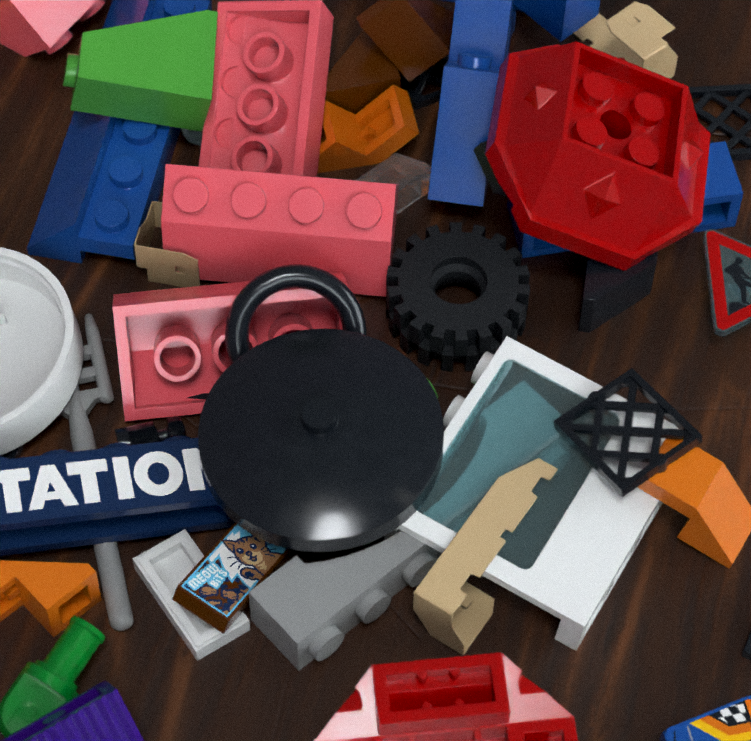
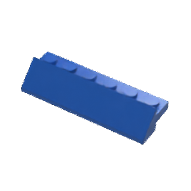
[27,0,212,264]

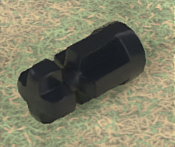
[115,416,187,445]

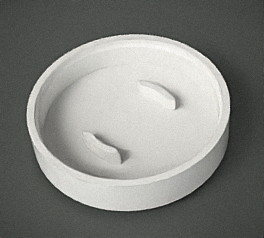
[0,247,84,456]

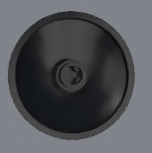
[198,329,444,552]

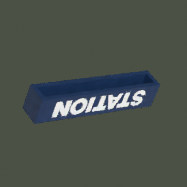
[0,436,235,556]

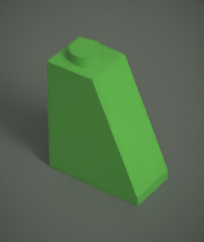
[63,10,218,132]

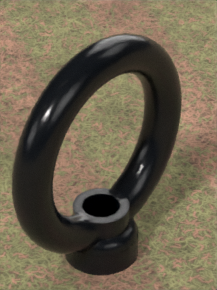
[225,264,367,364]

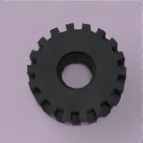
[386,222,531,372]

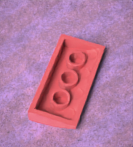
[199,0,334,177]

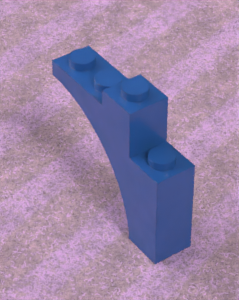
[428,0,517,207]

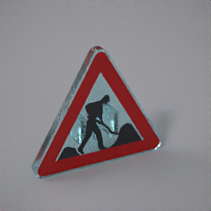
[703,229,751,336]

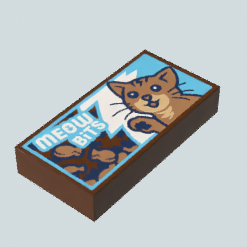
[172,523,292,634]

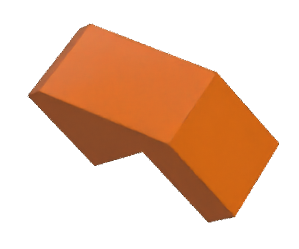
[317,84,419,174]
[638,438,751,569]
[0,560,102,637]

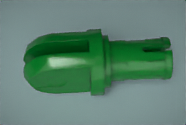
[0,615,106,738]

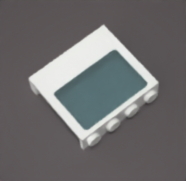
[384,336,678,651]

